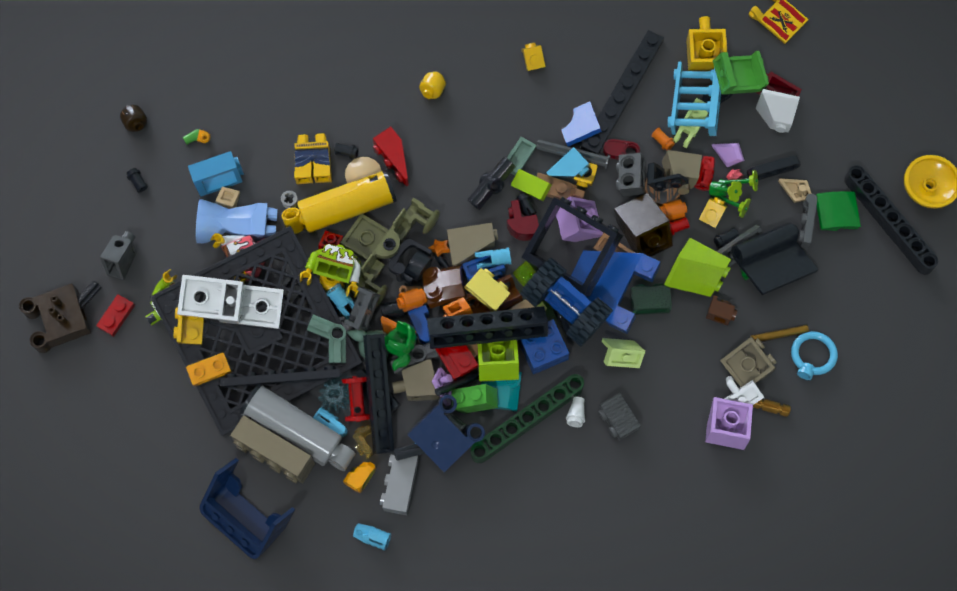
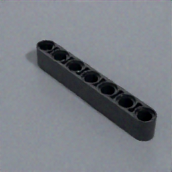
[844,165,939,275]

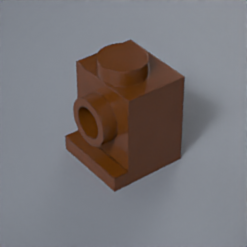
[706,295,737,326]

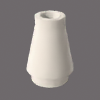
[566,397,585,427]

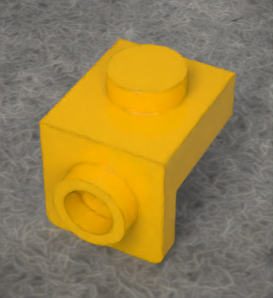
[521,42,545,71]
[699,197,727,228]

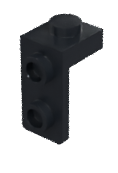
[647,162,689,192]

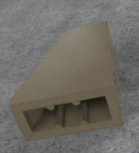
[447,223,498,267]

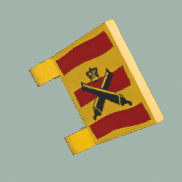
[749,0,809,44]

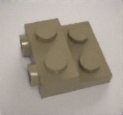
[720,337,777,387]

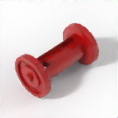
[342,376,370,422]

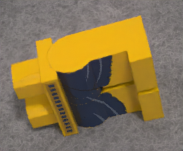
[294,133,332,184]

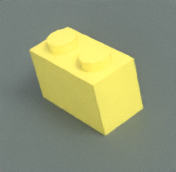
[464,268,510,312]

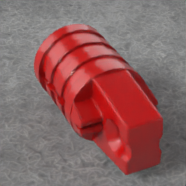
[694,156,715,191]

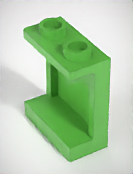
[713,51,769,94]

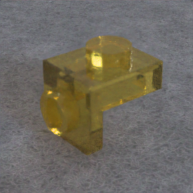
[352,425,374,459]

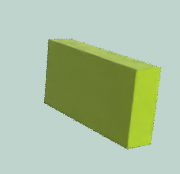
[511,169,552,201]

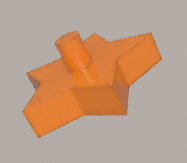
[428,239,450,257]

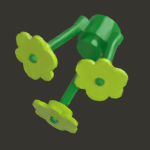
[709,170,758,218]

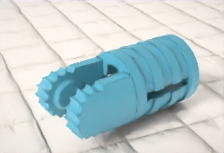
[475,247,511,269]
[326,283,355,319]
[313,407,348,437]

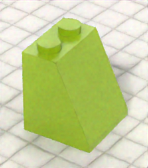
[664,238,731,297]

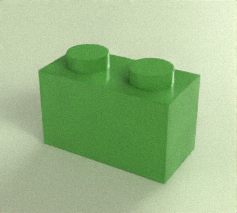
[451,384,498,414]

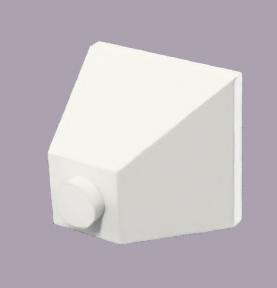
[756,89,800,133]

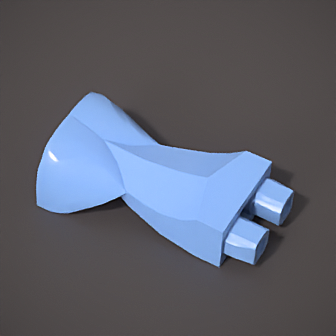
[196,199,278,243]

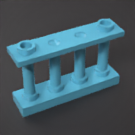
[668,62,721,136]

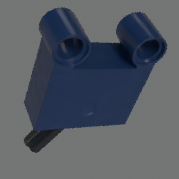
[394,394,485,472]

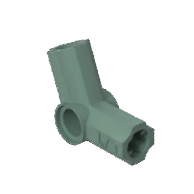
[307,314,346,363]

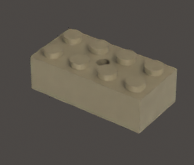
[230,415,315,484]

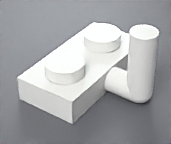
[724,376,764,405]

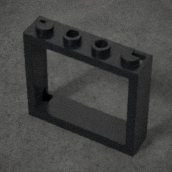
[521,196,624,296]

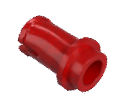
[670,217,690,236]

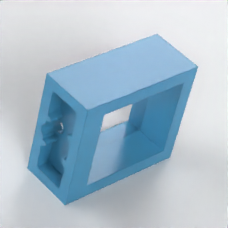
[188,151,244,197]

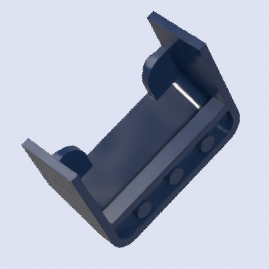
[199,458,295,559]

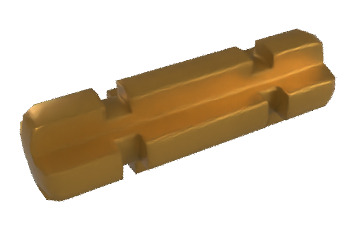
[753,399,791,417]

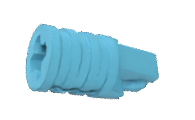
[353,523,391,551]

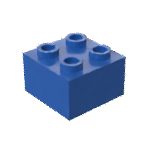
[517,319,570,375]

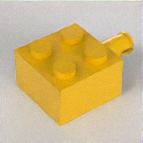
[686,16,727,71]

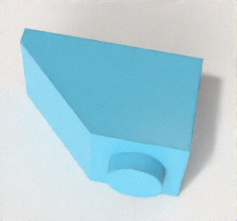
[546,147,590,177]

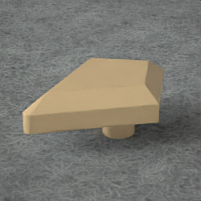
[778,179,812,203]

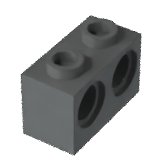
[616,153,646,196]

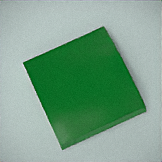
[816,191,861,231]

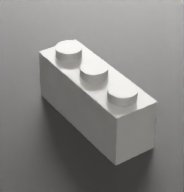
[380,454,419,516]

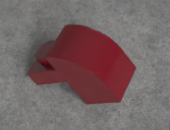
[507,200,539,241]

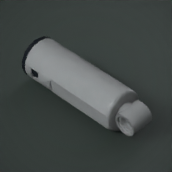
[240,384,356,471]

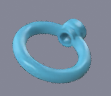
[791,331,838,380]

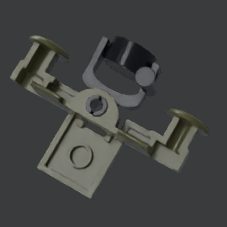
[340,198,440,309]

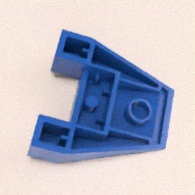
[571,250,661,334]

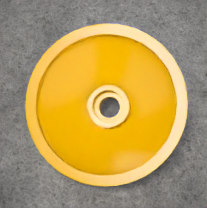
[904,155,957,209]

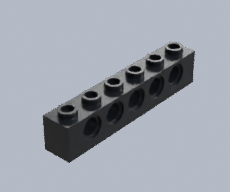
[427,306,548,349]

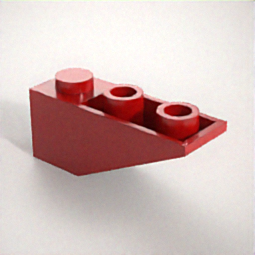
[373,126,409,187]

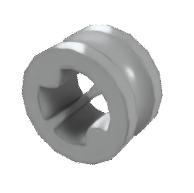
[281,191,299,209]

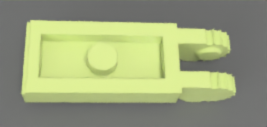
[674,98,709,148]

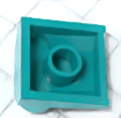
[481,372,522,412]

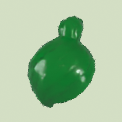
[385,321,417,371]

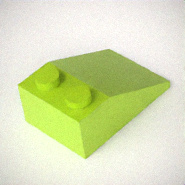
[477,340,519,381]

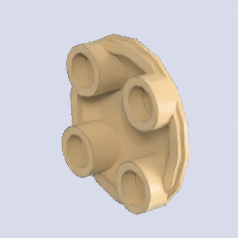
[345,157,382,183]

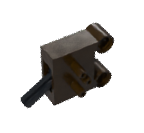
[19,281,101,353]

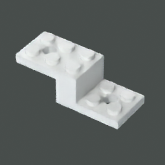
[177,275,284,329]

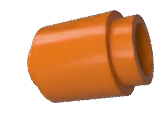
[659,199,687,221]
[396,288,427,312]

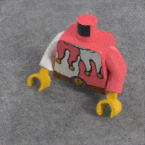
[210,233,266,284]

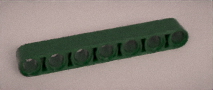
[471,374,584,463]

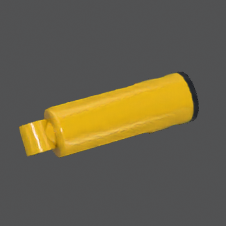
[281,170,397,234]

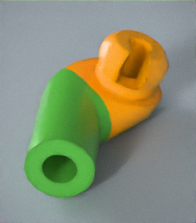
[182,129,210,145]

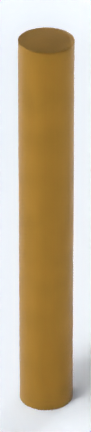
[750,325,809,341]

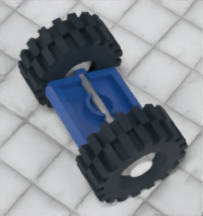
[520,257,613,347]

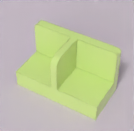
[601,338,645,368]

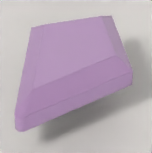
[712,143,745,167]
[432,368,453,407]

